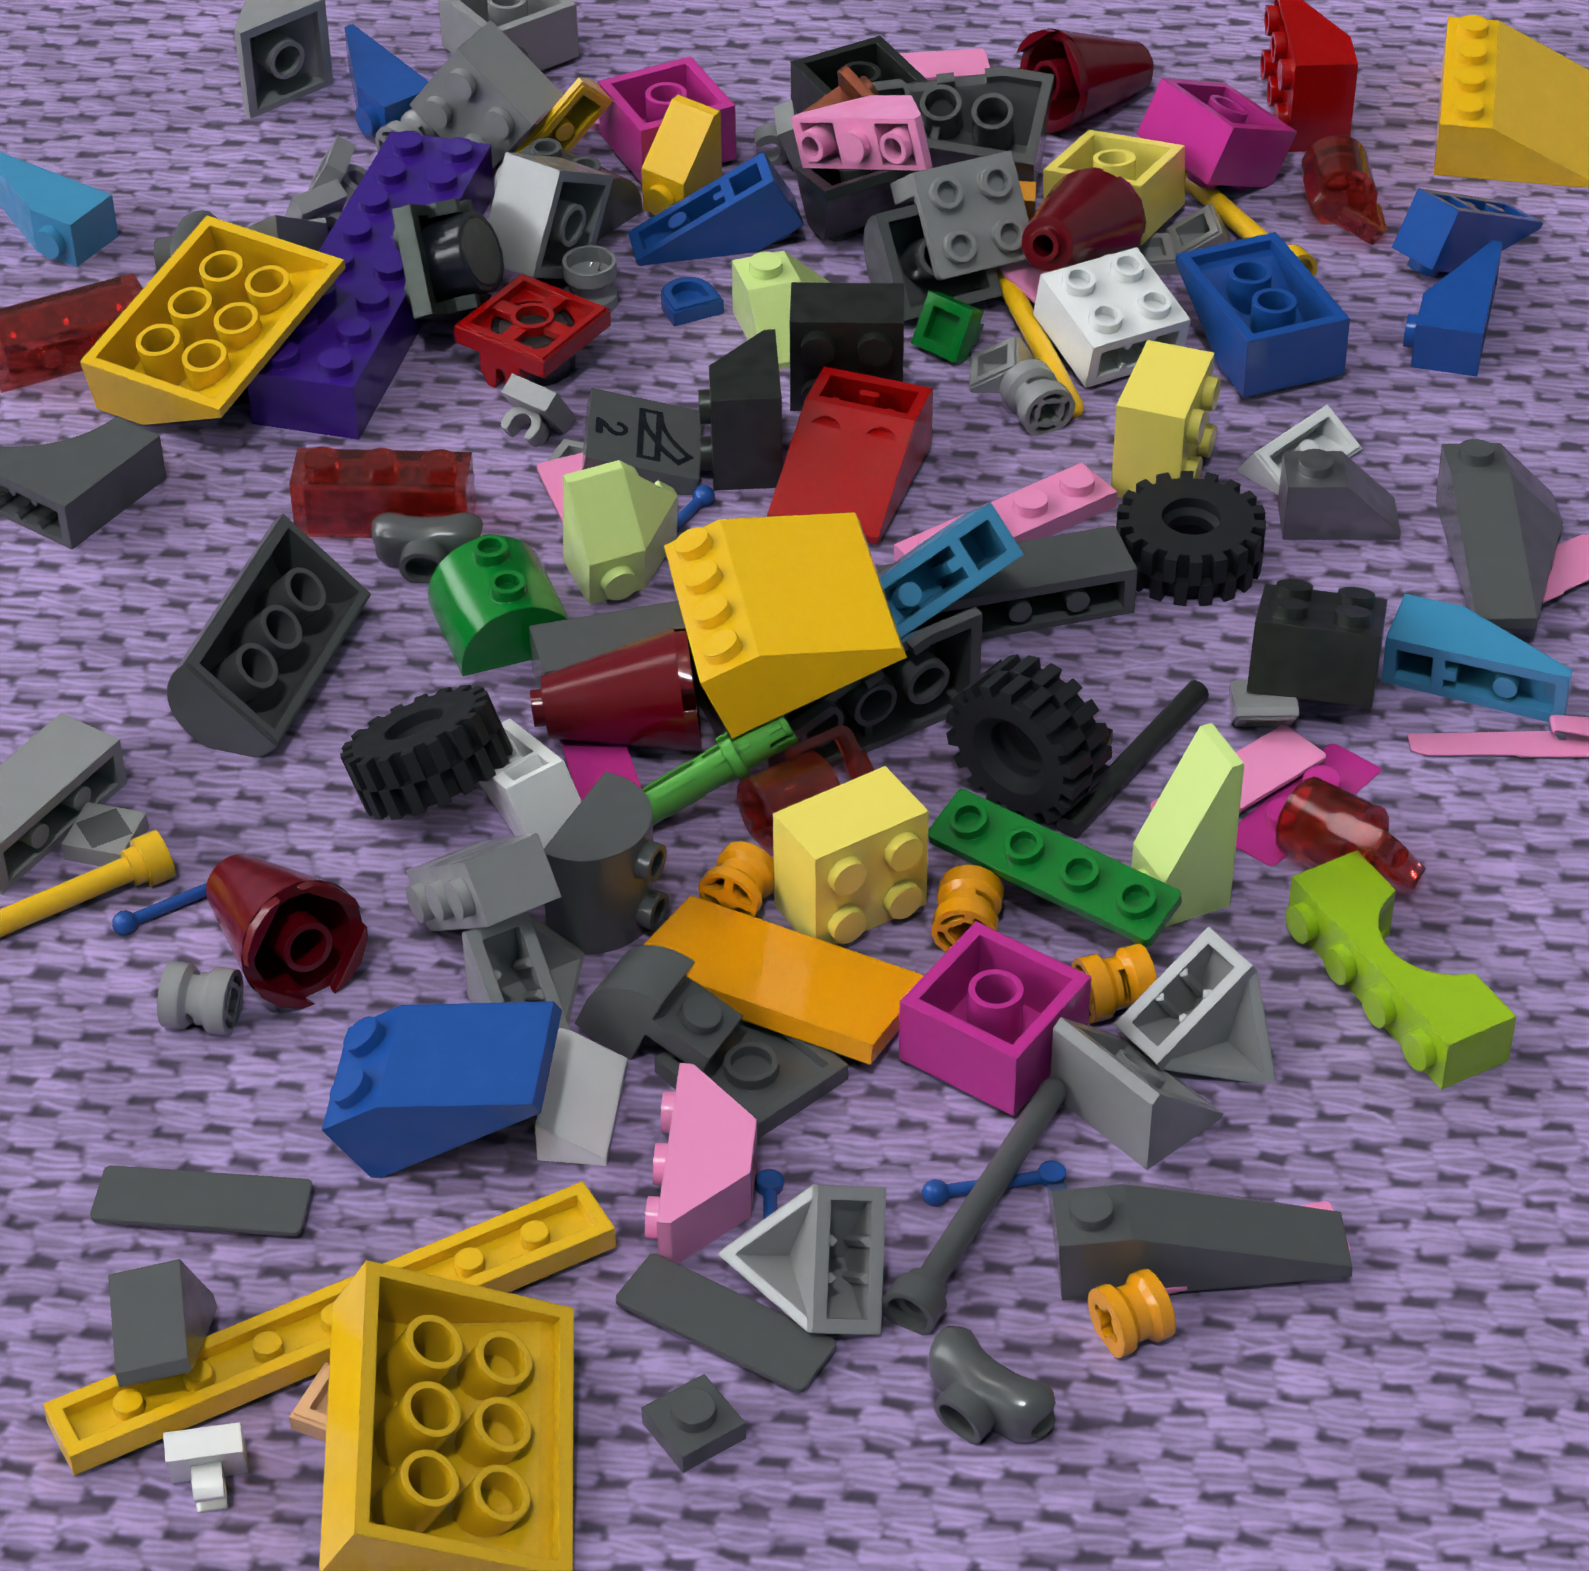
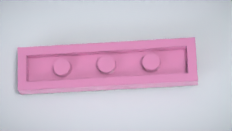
[894,462,1117,561]

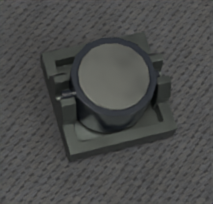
[391,198,504,320]

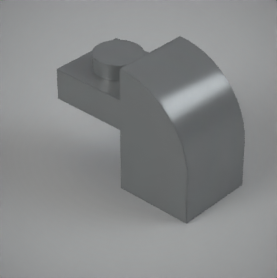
[575,945,743,1072]

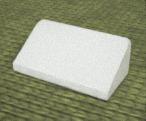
[1237,404,1363,495]
[535,1028,627,1166]

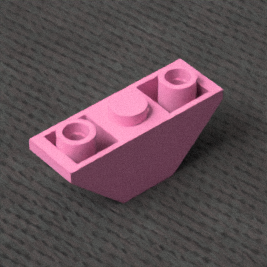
[791,95,933,171]
[645,1063,758,1264]

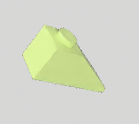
[1131,723,1244,927]

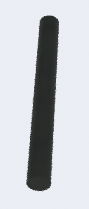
[1056,680,1209,838]

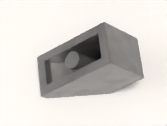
[1278,449,1401,540]

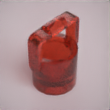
[1301,135,1387,245]
[737,725,875,856]
[1276,776,1426,889]

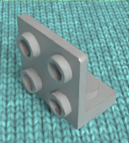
[890,150,1029,281]

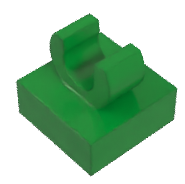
[911,291,984,363]

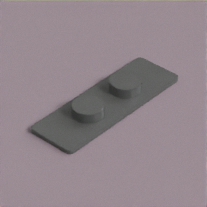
[90,1165,313,1236]
[616,1254,836,1393]

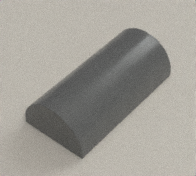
[167,514,371,758]

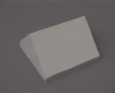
[234,0,334,119]
[1050,1017,1224,1170]

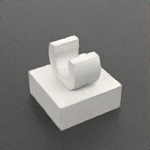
[163,1422,249,1513]

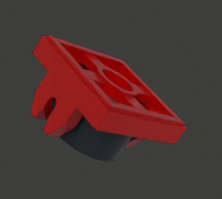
[454,274,611,388]

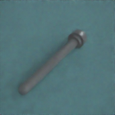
[882,1078,1066,1335]

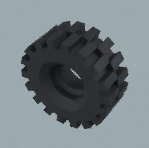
[1116,471,1266,606]
[945,654,1112,824]
[340,684,513,820]

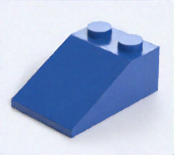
[1176,232,1350,398]
[322,1001,562,1178]

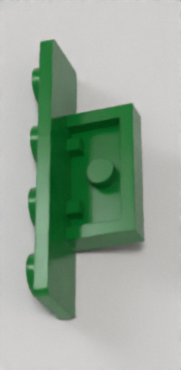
[928,789,1182,947]

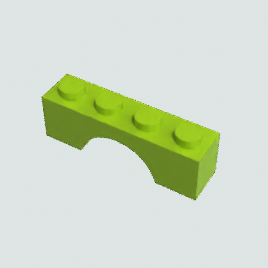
[1285,850,1517,1090]

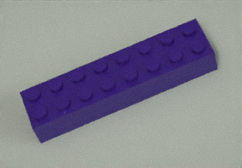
[247,131,495,440]

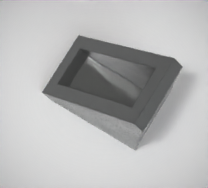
[108,1259,217,1387]

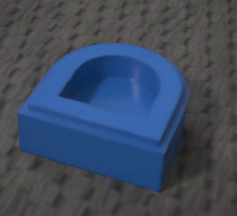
[661,277,724,327]

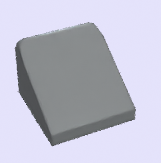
[1165,203,1232,254]
[969,335,1035,393]
[1229,680,1299,727]

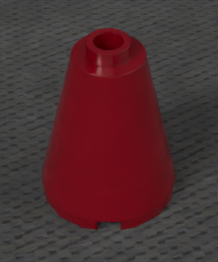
[1017,28,1154,133]
[1022,167,1146,272]
[530,627,702,752]
[206,854,368,1009]

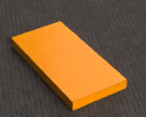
[643,895,924,1065]

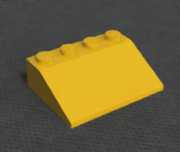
[1433,15,1589,188]
[80,215,346,425]
[664,512,907,739]
[319,1260,574,1571]

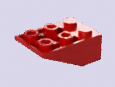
[1260,0,1358,152]
[767,366,933,545]

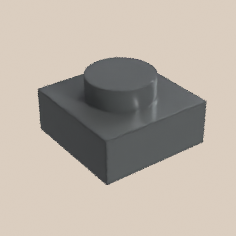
[641,1374,746,1473]

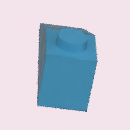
[0,152,119,267]
[879,503,1024,638]
[1381,594,1573,722]

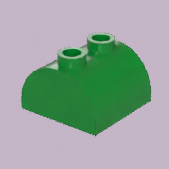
[428,534,569,676]

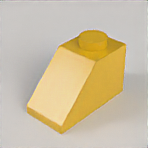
[641,95,722,215]

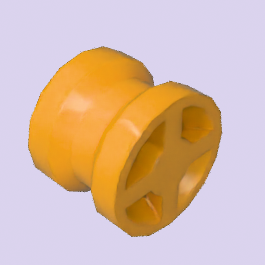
[698,841,774,917]
[1088,1269,1176,1358]

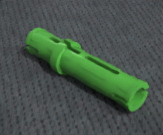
[642,715,799,826]

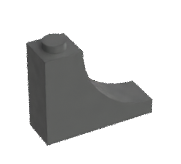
[0,416,166,550]

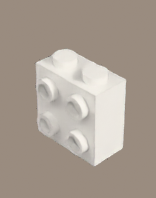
[1033,247,1191,388]

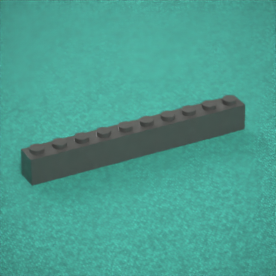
[529,525,1137,689]

